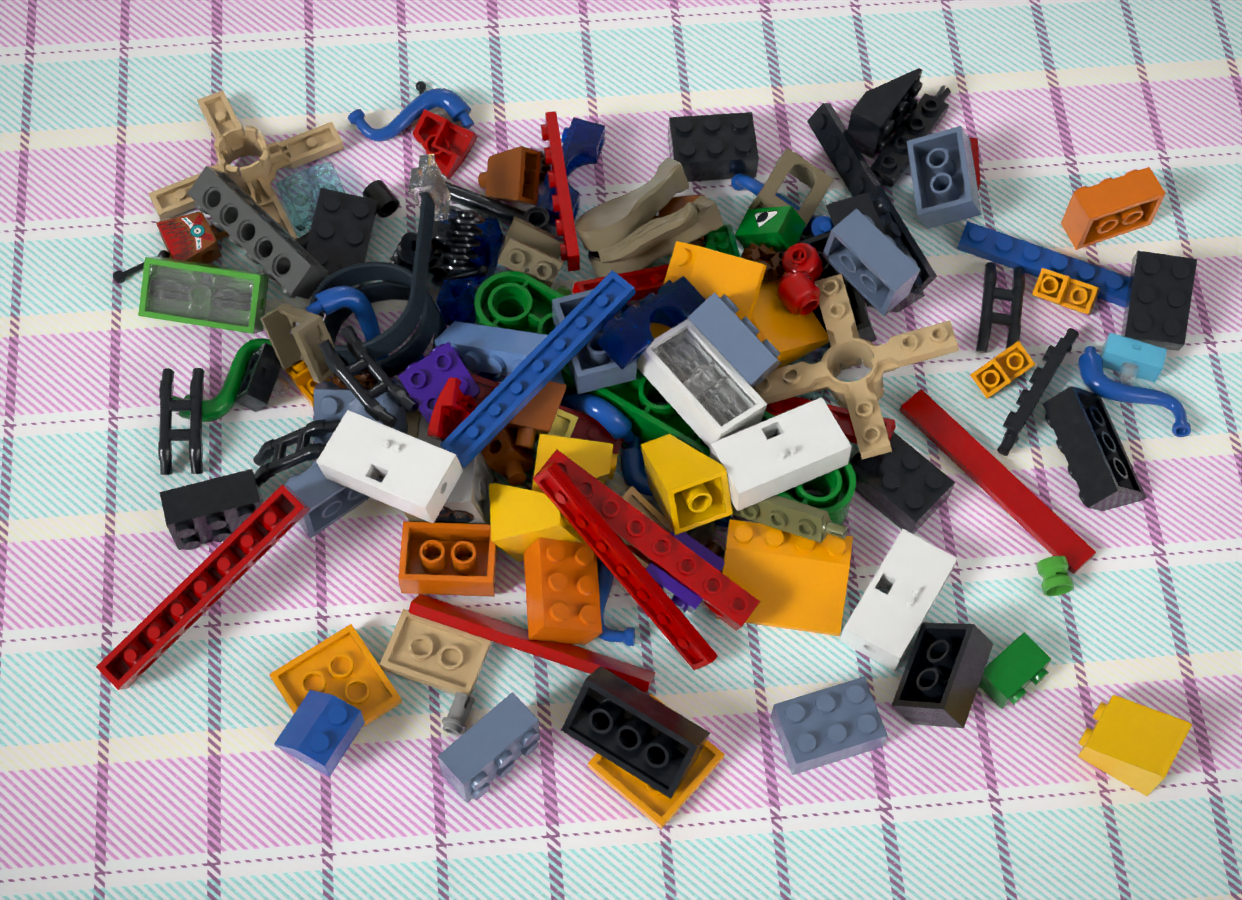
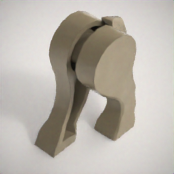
[575,157,724,278]

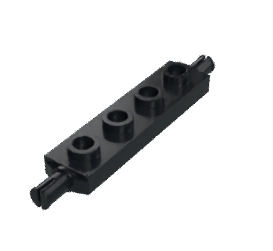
[870,86,951,187]
[997,328,1079,456]

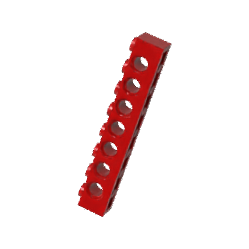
[539,449,760,631]
[96,484,310,690]

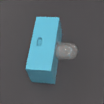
[1100,333,1167,385]

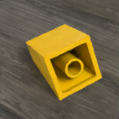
[532,434,618,493]
[641,434,733,535]
[489,483,586,562]
[1078,695,1192,796]

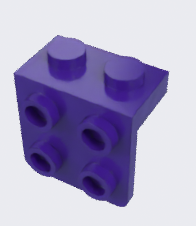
[398,341,480,423]
[646,531,724,613]

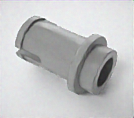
[442,692,475,736]

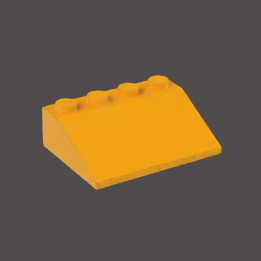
[646,241,767,343]
[750,258,830,369]
[716,519,853,636]

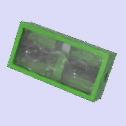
[138,256,269,334]

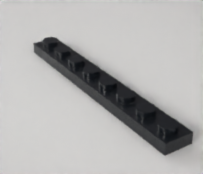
[807,103,937,290]

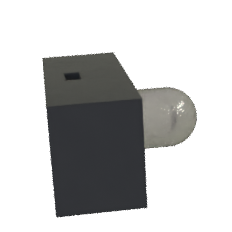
[235,343,290,412]

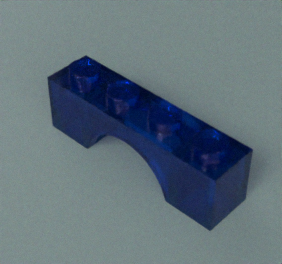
[535,117,605,227]
[436,218,504,326]
[597,276,706,370]

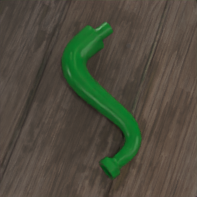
[173,338,272,422]

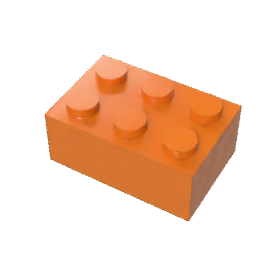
[1061,167,1166,250]
[398,521,498,597]
[524,537,602,645]

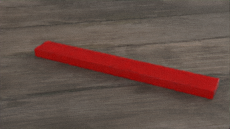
[899,389,1096,575]
[533,462,718,671]
[408,594,656,693]

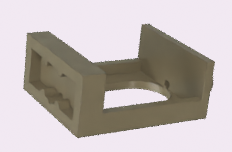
[748,148,834,229]
[497,216,564,288]
[260,303,335,383]

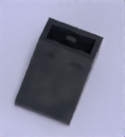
[847,68,923,159]

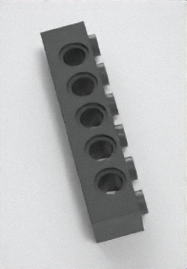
[187,166,329,300]

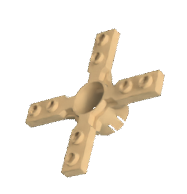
[148,90,344,240]
[748,274,959,460]

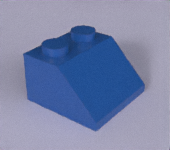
[274,690,365,777]

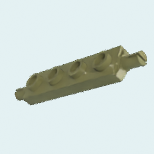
[731,495,848,543]

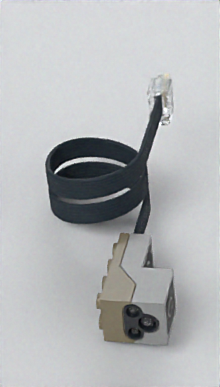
[309,154,495,524]

